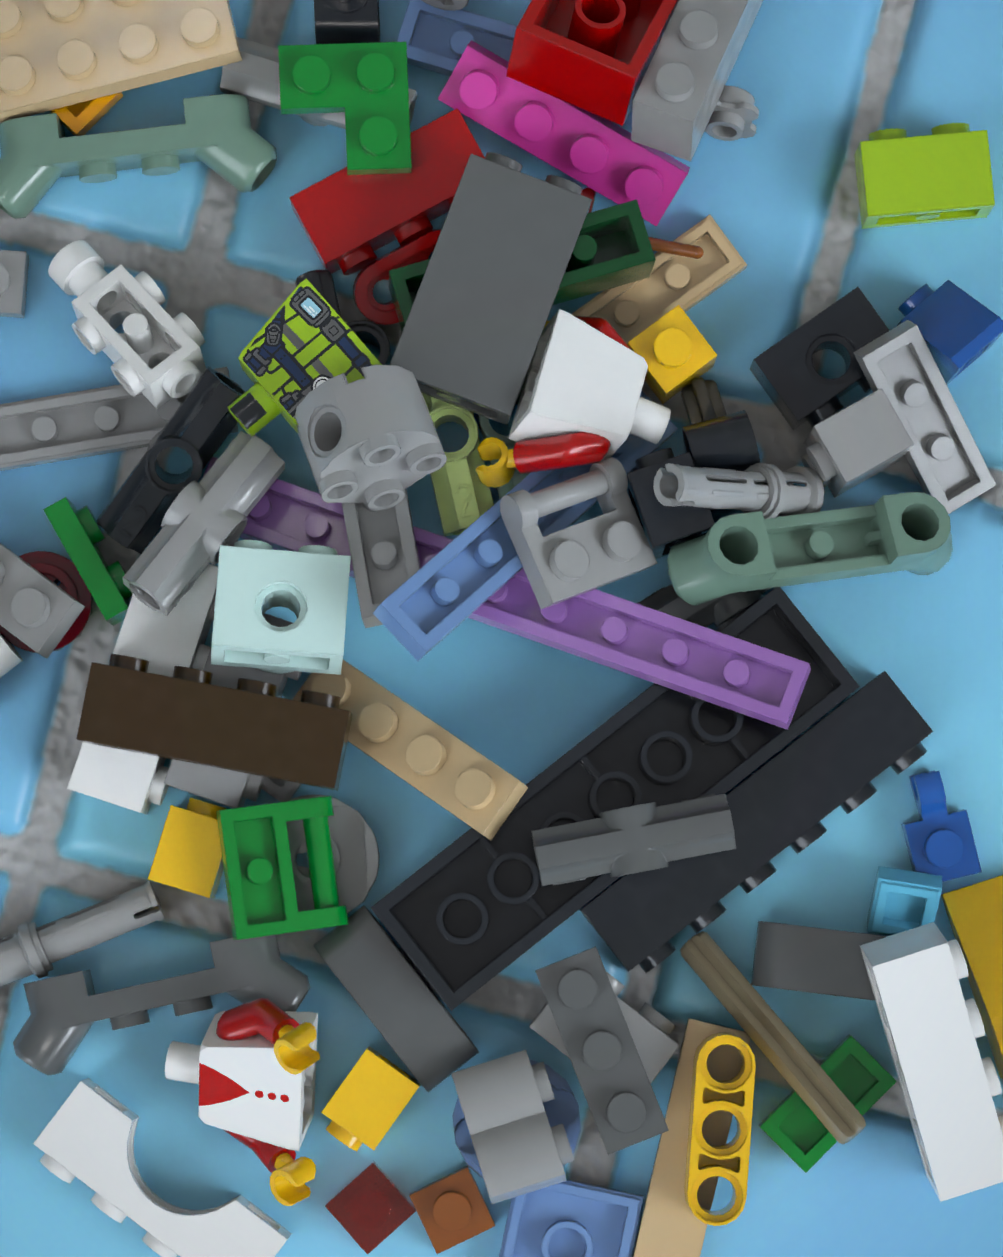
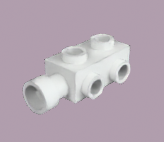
[48,240,206,409]

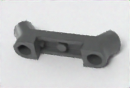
[13,935,310,1075]

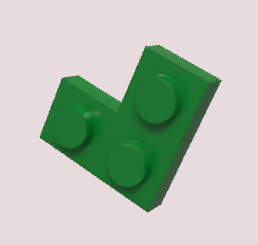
[278,42,412,175]

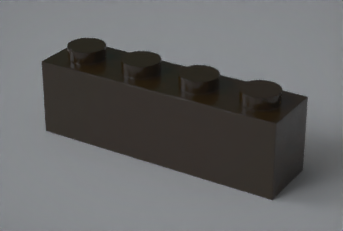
[76,654,353,791]

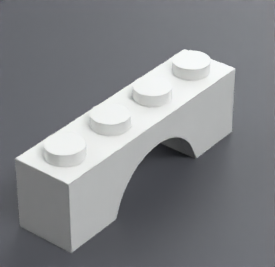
[33,1078,292,1257]

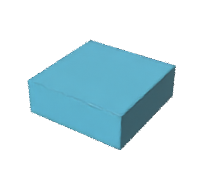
[867,866,942,935]

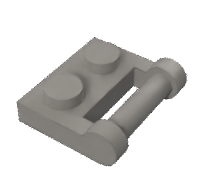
[500,457,657,610]

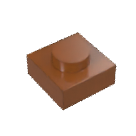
[409,1166,496,1254]

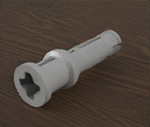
[653,463,824,519]
[0,880,165,988]

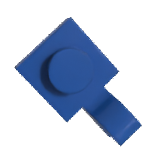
[901,770,982,882]

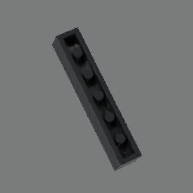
[580,671,933,973]

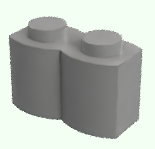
[451,1050,574,1204]

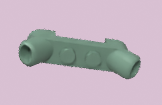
[0,94,277,219]
[667,492,953,606]

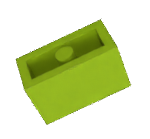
[854,123,995,229]

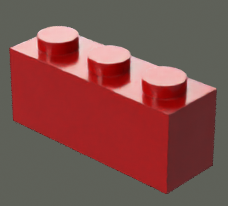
[289,108,485,276]

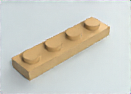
[292,660,528,841]

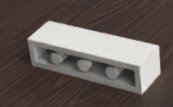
[67,564,218,815]
[860,922,1003,1202]

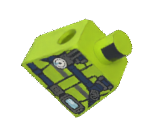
[227,278,382,437]

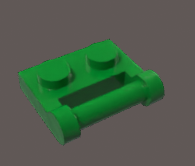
[216,796,349,941]

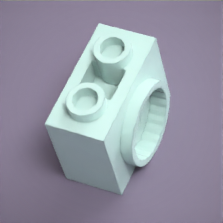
[211,540,351,675]

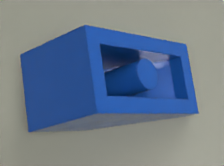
[897,280,1003,385]

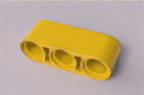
[684,1032,756,1226]

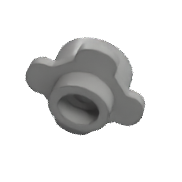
[704,85,759,141]

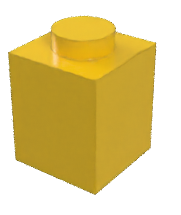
[627,305,717,404]
[148,797,227,898]
[321,1046,421,1152]

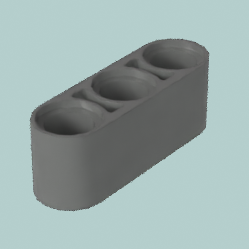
[314,905,479,1092]
[751,921,888,1000]

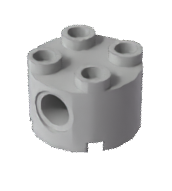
[295,365,447,510]

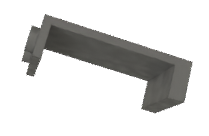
[390,152,592,426]

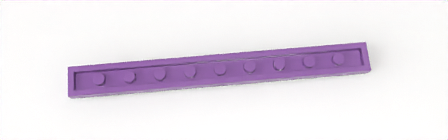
[203,457,811,730]

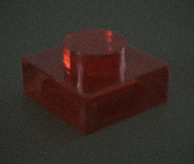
[325,1161,416,1255]

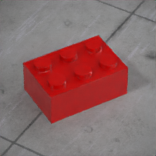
[506,0,679,126]

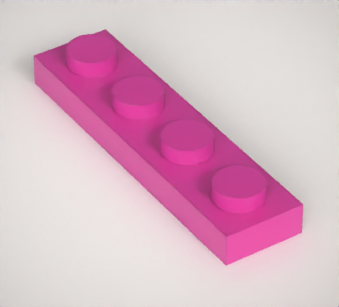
[438,40,690,226]

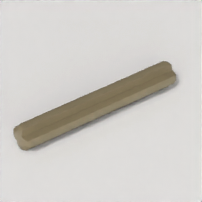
[680,931,866,1144]

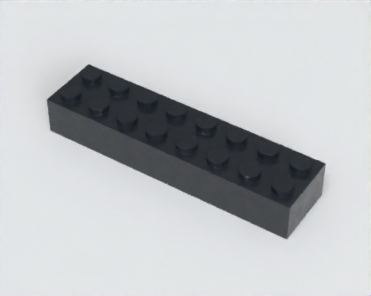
[371,587,860,1011]

